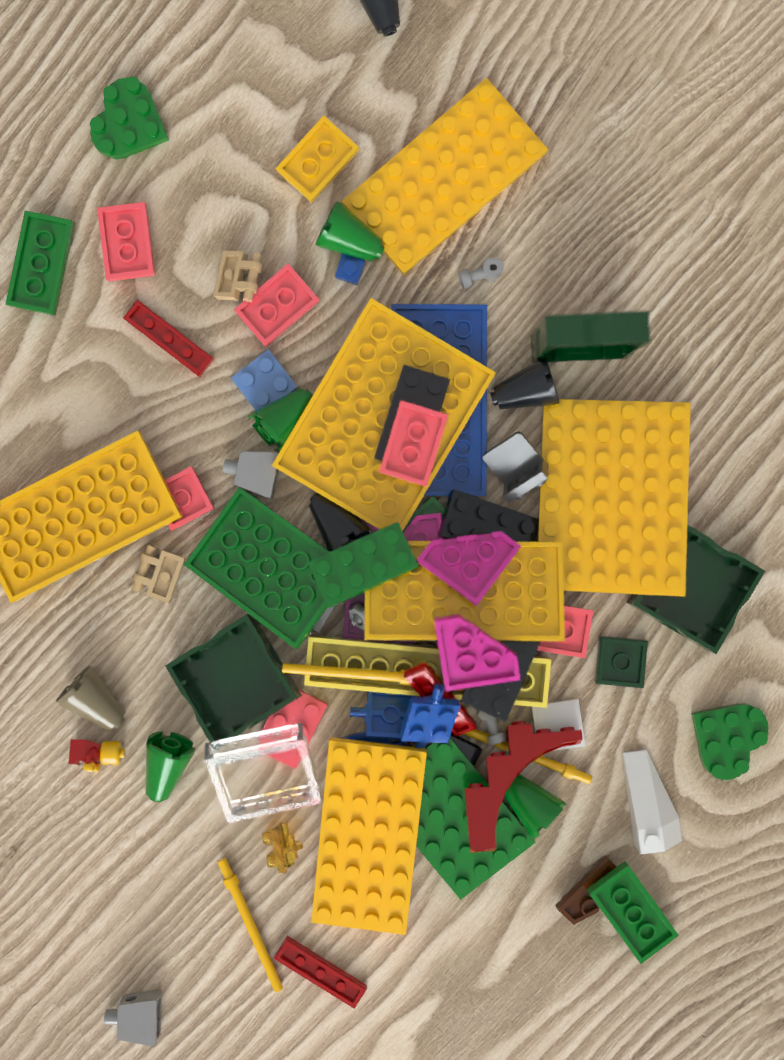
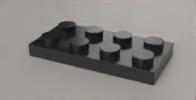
[374,365,450,461]
[438,489,539,542]
[460,641,541,722]

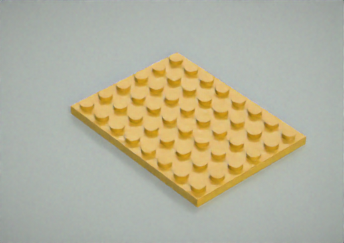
[272,298,496,531]
[538,399,691,597]

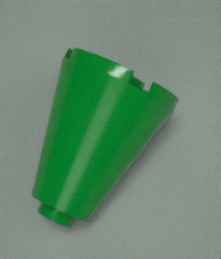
[315,201,385,262]
[248,388,313,452]
[146,731,195,802]
[504,774,566,839]

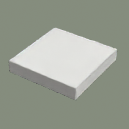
[531,698,585,751]

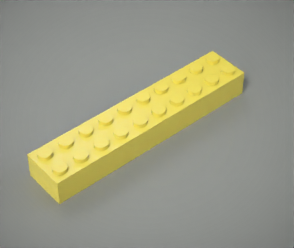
[304,634,552,708]

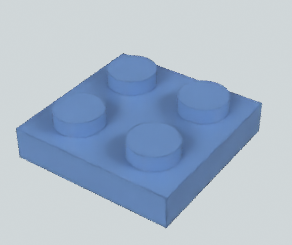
[231,349,298,410]

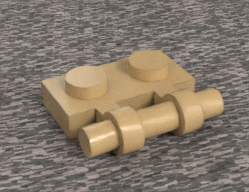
[213,251,262,302]
[132,545,186,603]

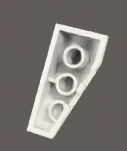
[622,749,682,854]

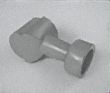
[458,258,504,289]
[477,710,508,746]

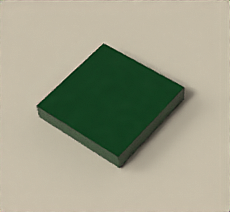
[595,636,648,688]

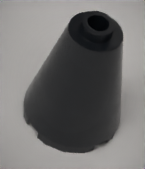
[359,0,400,37]
[490,357,559,409]
[309,493,371,552]

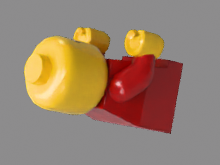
[68,739,125,772]

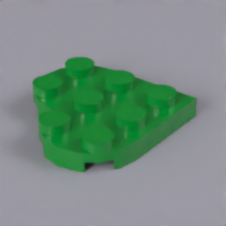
[90,77,169,160]
[691,703,768,780]

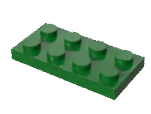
[5,210,75,316]
[307,522,419,608]
[586,861,679,964]

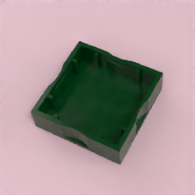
[531,311,650,363]
[627,524,765,654]
[165,614,302,750]

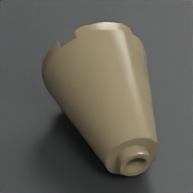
[56,665,125,731]

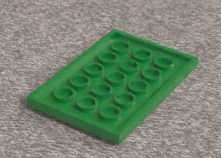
[184,487,330,649]
[416,737,536,900]

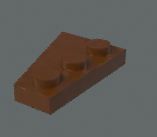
[555,856,617,925]

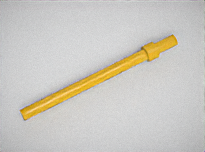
[282,663,410,685]
[464,729,592,784]
[217,857,283,992]

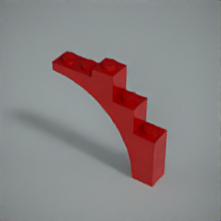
[464,721,583,853]

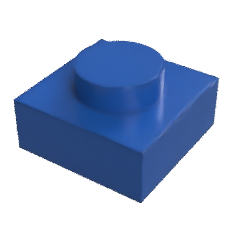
[335,254,365,286]

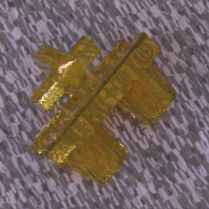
[262,822,303,873]

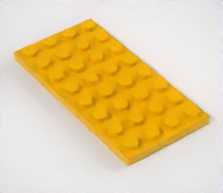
[342,77,548,276]
[0,430,183,603]
[365,541,565,641]
[311,737,427,935]

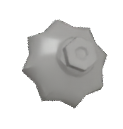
[348,603,365,631]

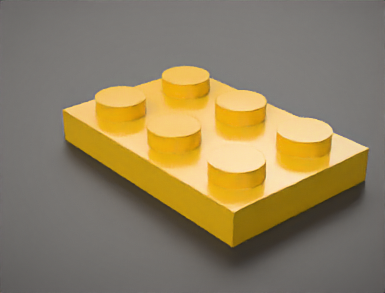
[276,115,360,203]

